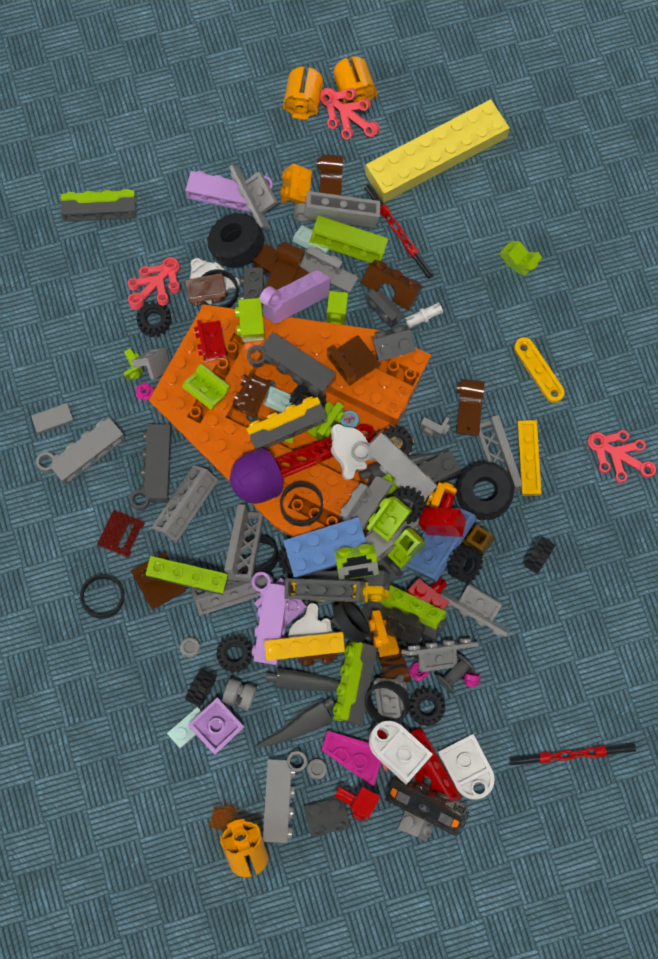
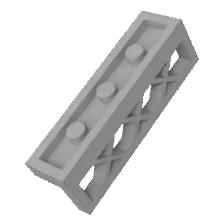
[479,415,523,492]
[151,465,218,543]
[224,505,264,581]
[191,564,268,616]

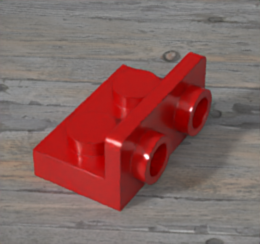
[194,320,227,362]

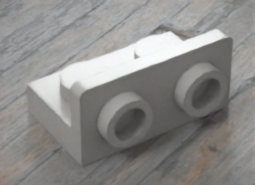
[374,675,407,719]

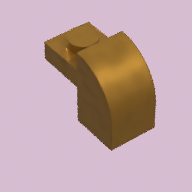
[461,525,495,556]

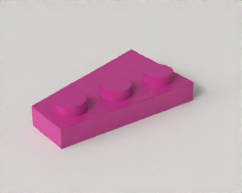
[322,731,381,787]

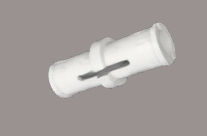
[405,302,443,329]

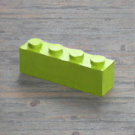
[309,215,388,263]

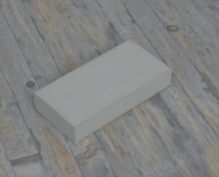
[31,403,74,434]

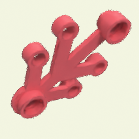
[320,87,380,140]
[128,257,180,310]
[588,430,656,483]

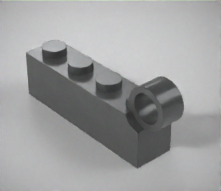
[247,332,336,397]
[130,424,172,511]

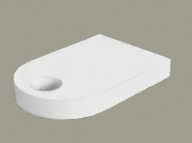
[369,721,433,784]
[438,734,495,800]

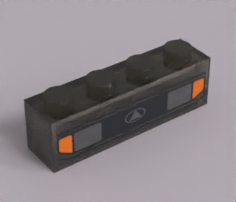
[384,776,471,837]

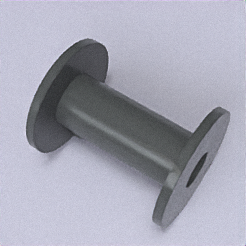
[435,654,476,694]

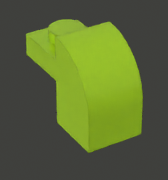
[499,241,543,275]
[388,528,426,569]

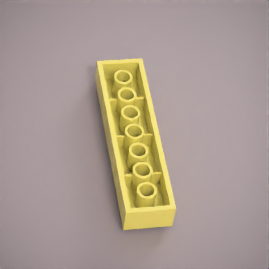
[365,99,510,203]

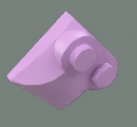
[188,698,244,755]

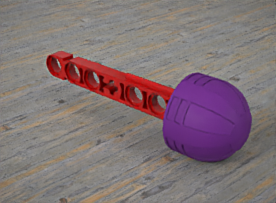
[230,424,374,504]

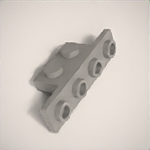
[229,165,278,231]
[300,246,358,293]
[340,476,392,530]
[440,584,510,637]
[401,638,479,672]

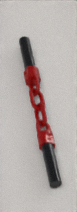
[364,184,434,279]
[509,744,636,766]

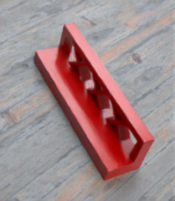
[410,728,461,810]

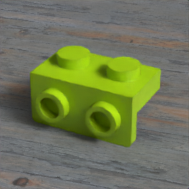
[182,364,230,410]
[307,402,345,441]
[366,496,412,542]

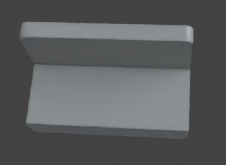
[132,347,170,380]

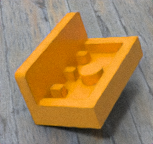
[280,164,312,204]
[426,482,457,508]
[369,610,399,657]

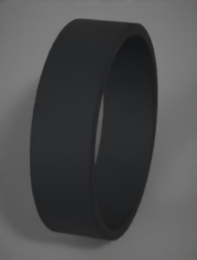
[201,269,238,308]
[280,482,323,527]
[240,535,279,576]
[80,574,124,619]
[333,602,370,643]
[365,681,410,723]

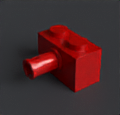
[419,492,467,537]
[406,578,449,610]
[334,786,380,822]

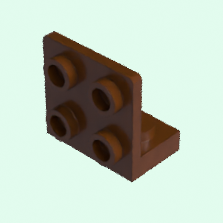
[327,335,380,386]
[131,552,186,610]

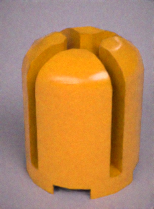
[333,56,378,107]
[283,66,323,120]
[220,819,268,878]

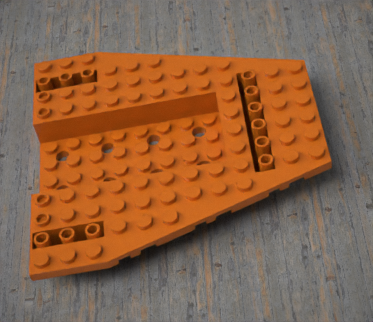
[149,304,431,537]

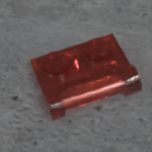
[97,510,145,558]

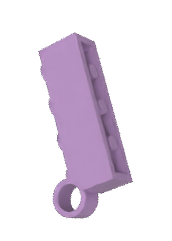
[185,171,273,212]
[260,270,330,324]
[251,572,290,665]

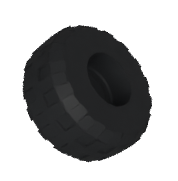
[207,213,264,268]
[456,462,514,520]

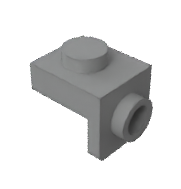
[420,417,451,439]
[398,810,433,842]

